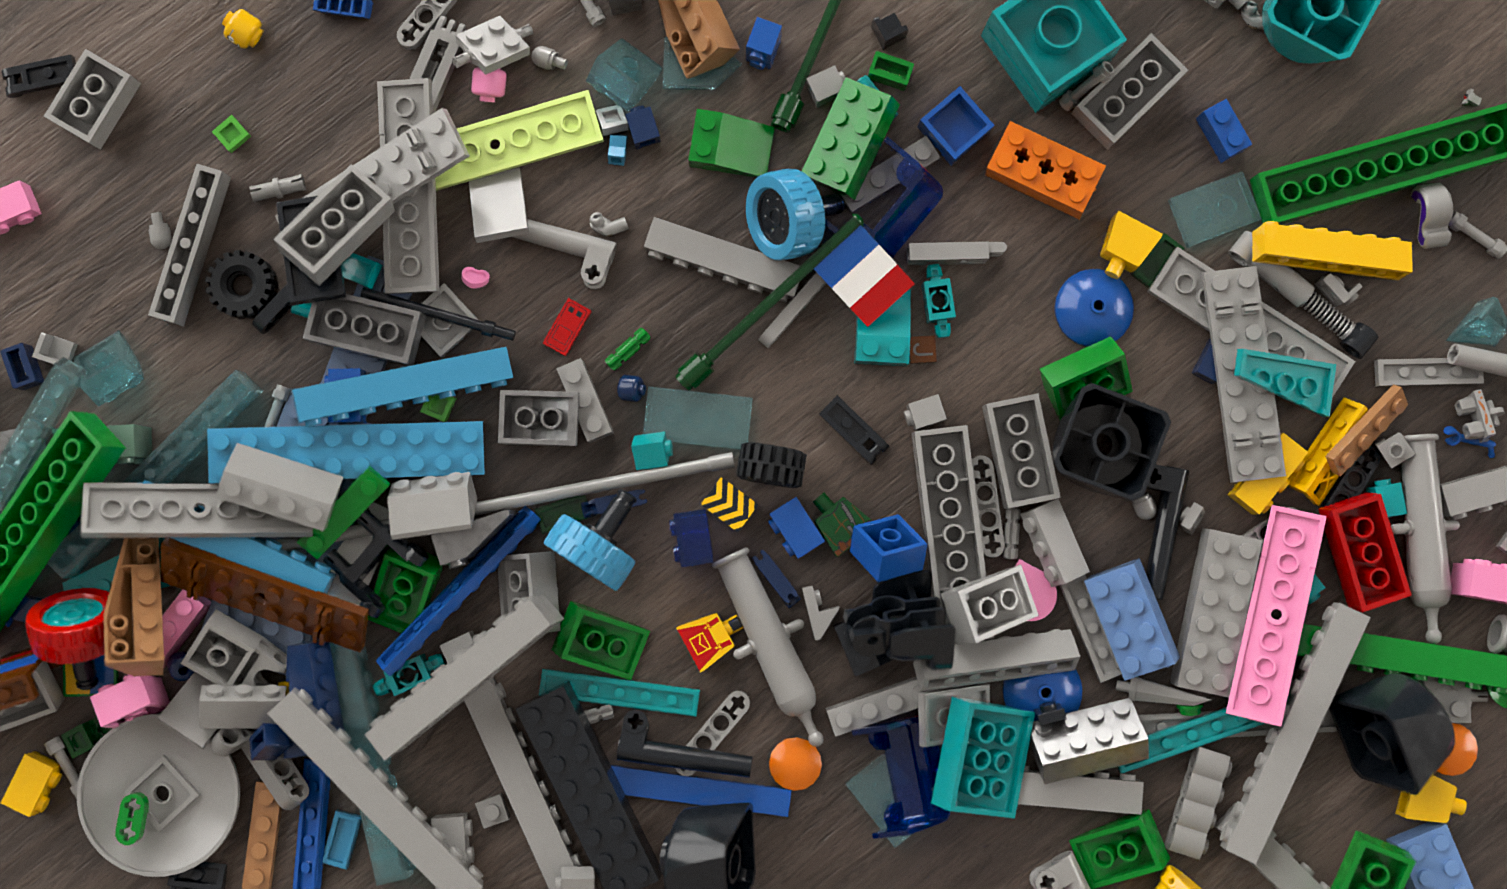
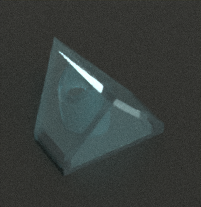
[1446,296,1507,347]

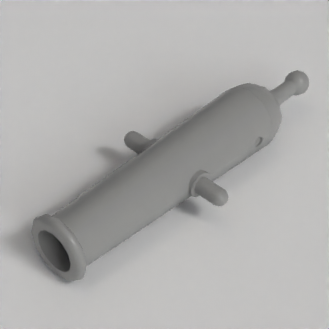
[1391,434,1460,644]
[712,548,824,747]

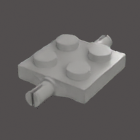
[452,16,533,75]
[1414,676,1488,723]

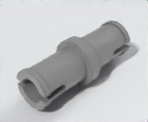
[249,174,306,203]

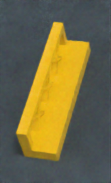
[1288,397,1368,506]

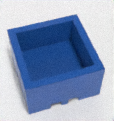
[917,86,995,166]

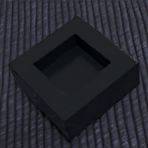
[1033,701,1067,725]

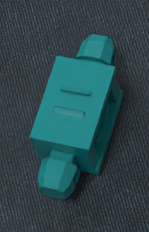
[921,264,956,338]
[373,653,446,696]

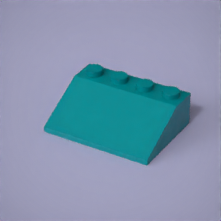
[931,697,1035,818]

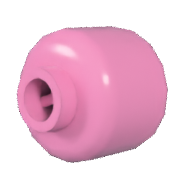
[471,67,506,102]

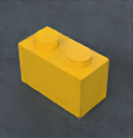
[1,751,62,817]

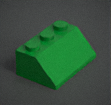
[1039,336,1133,421]

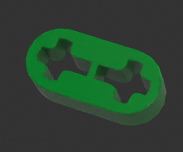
[115,792,149,845]

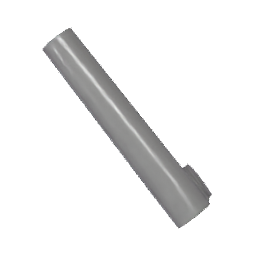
[513,219,617,290]
[1447,344,1507,377]
[1029,851,1090,889]

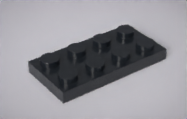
[276,196,346,306]

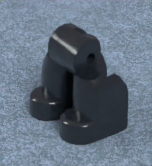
[843,570,956,671]

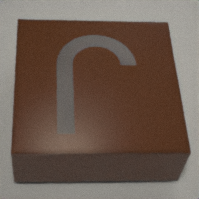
[909,335,937,364]

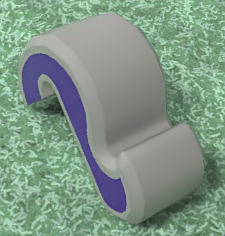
[1410,182,1453,249]

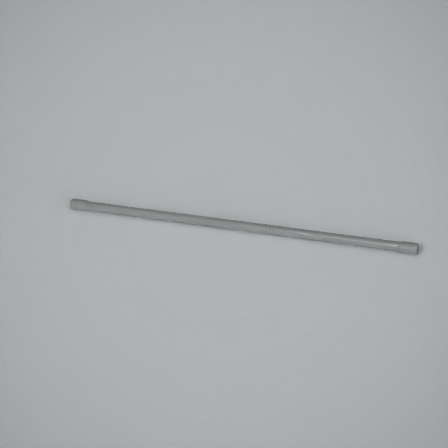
[275,452,735,551]

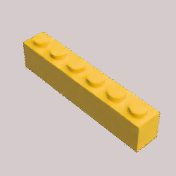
[1252,221,1413,280]

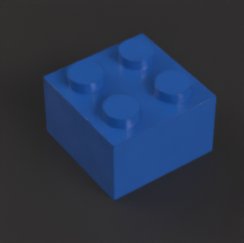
[850,514,928,582]

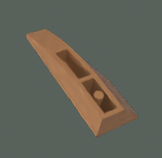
[658,0,740,78]
[104,537,164,677]

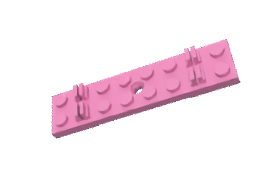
[1226,505,1327,727]

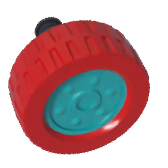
[25,588,110,690]

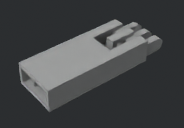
[410,15,466,113]
[906,242,1007,265]

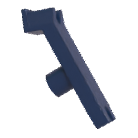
[581,489,647,518]
[752,550,801,609]

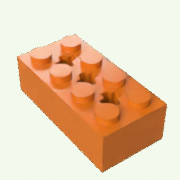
[985,121,1106,220]

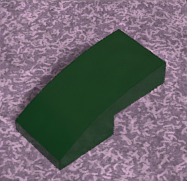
[61,716,113,759]

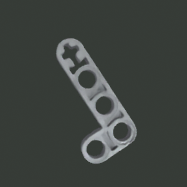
[210,728,309,810]

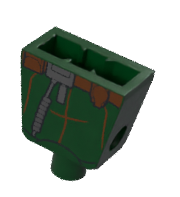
[813,492,872,558]

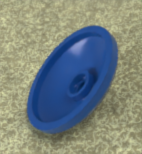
[1055,269,1134,347]
[1002,669,1082,721]

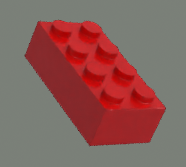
[1318,492,1412,612]

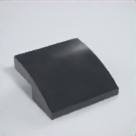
[167,862,227,889]

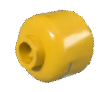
[222,9,264,49]

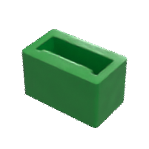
[868,51,914,91]

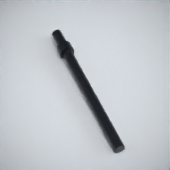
[361,287,516,341]

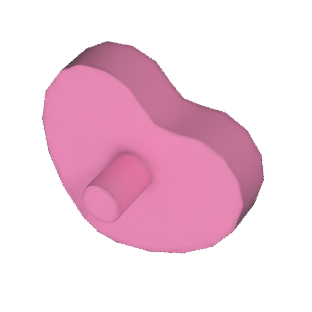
[461,267,490,288]

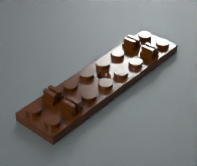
[161,537,369,653]

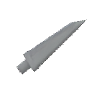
[1116,677,1210,706]

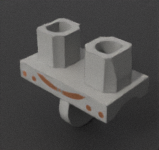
[1455,389,1505,443]

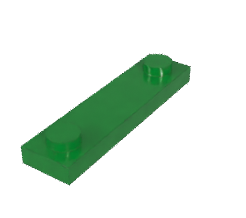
[297,465,390,559]

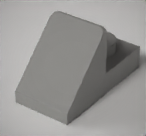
[802,585,840,641]

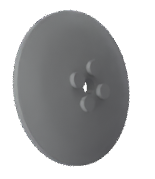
[77,714,240,877]

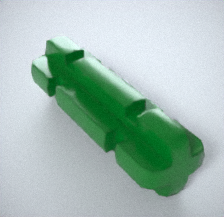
[605,328,651,371]

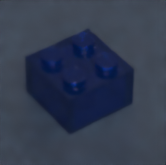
[669,509,714,567]

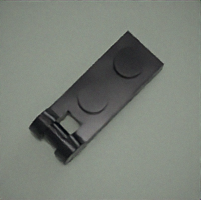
[1,54,76,98]
[818,395,890,466]

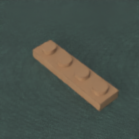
[1325,384,1408,477]
[242,780,285,889]

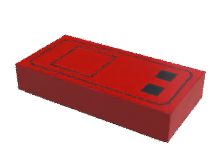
[543,298,592,357]

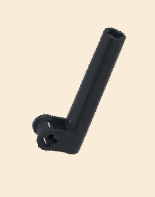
[1146,464,1190,600]
[617,710,753,778]

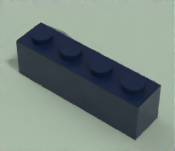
[283,640,344,759]

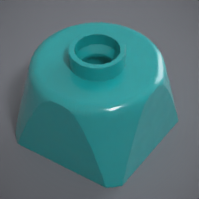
[1262,0,1381,64]

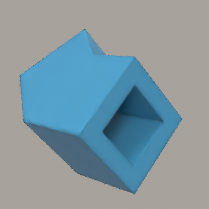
[608,134,628,166]

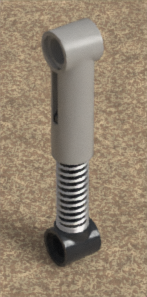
[1228,231,1379,359]

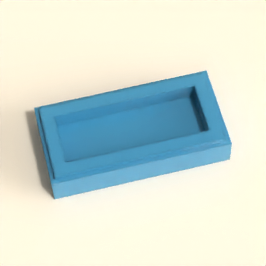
[323,809,363,870]

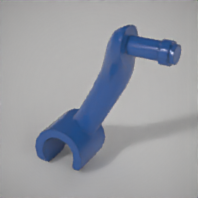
[1443,426,1496,458]

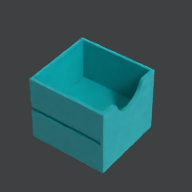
[981,0,1127,113]

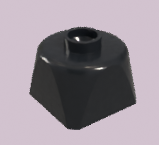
[1053,383,1171,501]
[1329,674,1455,796]
[660,802,756,889]

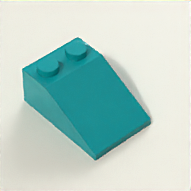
[854,288,911,367]

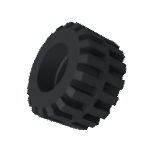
[736,442,807,488]

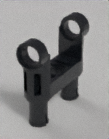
[323,509,429,618]

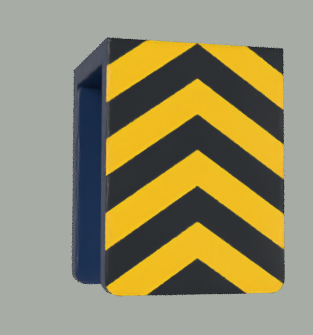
[702,478,758,532]

